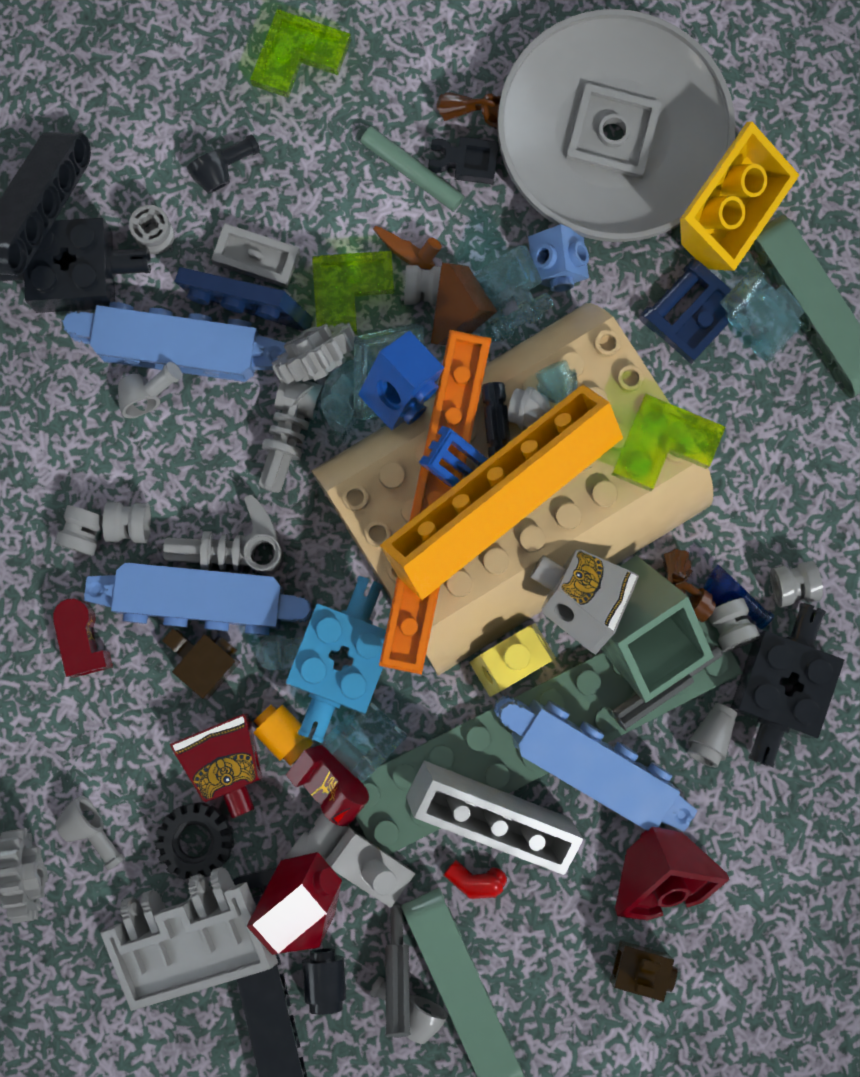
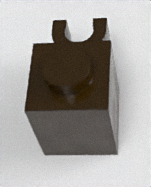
[162,628,240,700]
[610,940,678,1002]

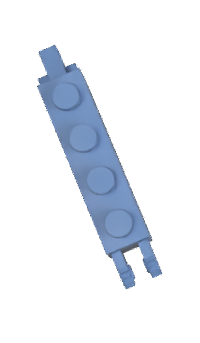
[62,302,286,382]
[84,563,314,636]
[493,695,697,831]

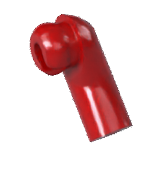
[443,860,507,899]

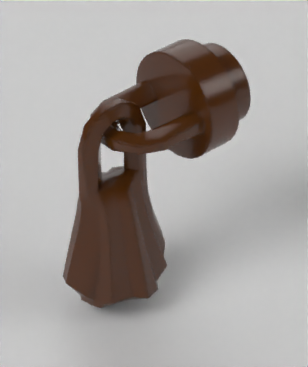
[437,92,501,130]
[663,549,716,622]

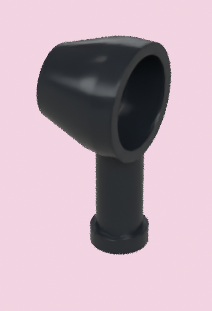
[186,134,260,194]

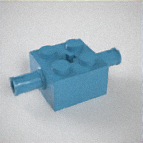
[286,576,386,743]

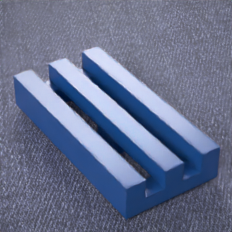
[419,426,488,488]

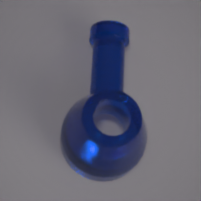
[703,565,775,630]

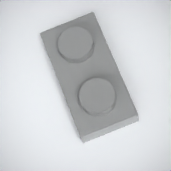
[211,223,301,289]

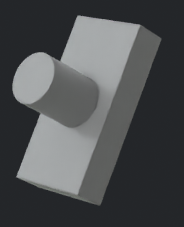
[325,828,415,908]

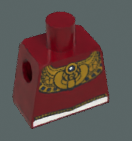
[170,714,263,818]

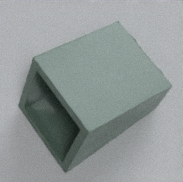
[601,555,714,703]

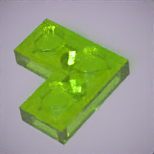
[250,9,351,98]
[312,251,394,335]
[611,394,726,492]

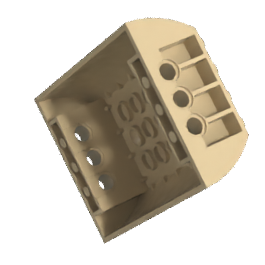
[311,303,713,676]

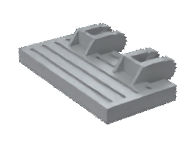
[100,866,278,1011]

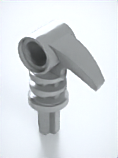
[258,380,324,493]
[163,495,284,574]

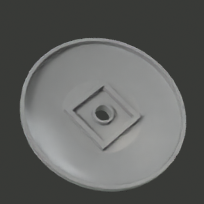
[497,9,735,242]

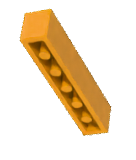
[380,384,623,600]

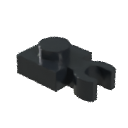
[428,137,499,185]

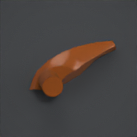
[373,226,442,270]

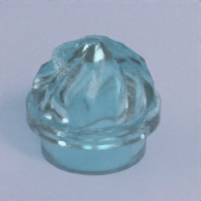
[535,360,578,403]

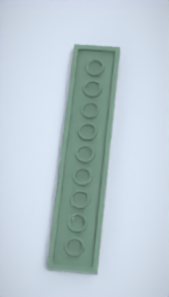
[356,619,743,855]

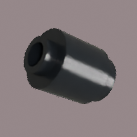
[302,948,346,1015]

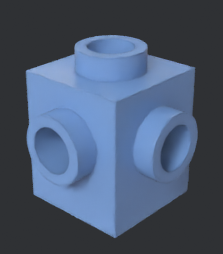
[528,224,589,292]

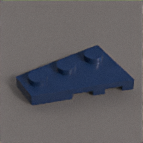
[174,267,314,331]

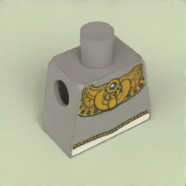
[530,549,639,655]

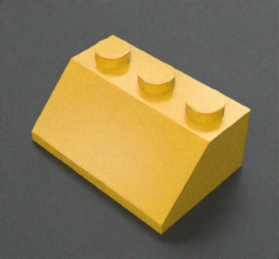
[680,121,800,271]

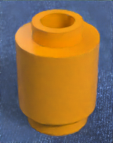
[253,704,314,766]

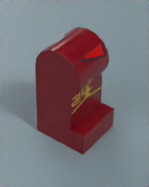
[53,598,113,678]
[286,742,369,827]

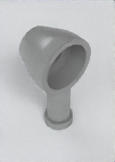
[118,362,182,418]
[55,796,125,870]
[370,976,448,1044]

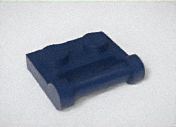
[639,259,747,364]

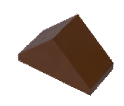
[431,262,497,345]

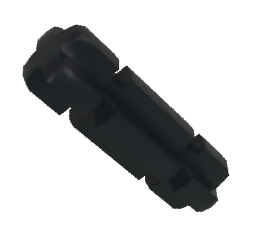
[482,382,510,458]

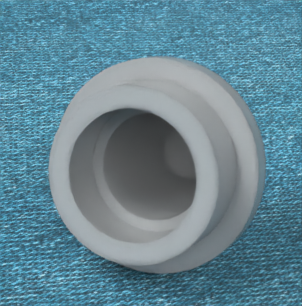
[508,387,551,430]

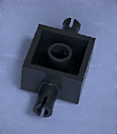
[0,218,151,313]
[730,603,845,768]

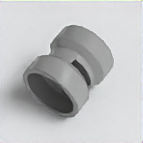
[129,205,175,254]
[404,265,441,306]
[102,501,151,544]
[54,505,103,556]
[770,561,823,608]
[708,598,761,652]

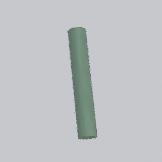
[360,126,465,212]

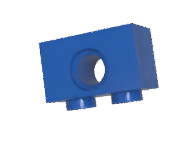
[358,330,445,431]

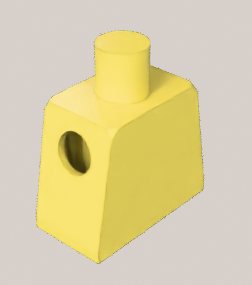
[469,623,556,697]

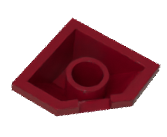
[615,826,730,921]
[247,852,342,955]

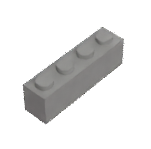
[406,760,583,875]

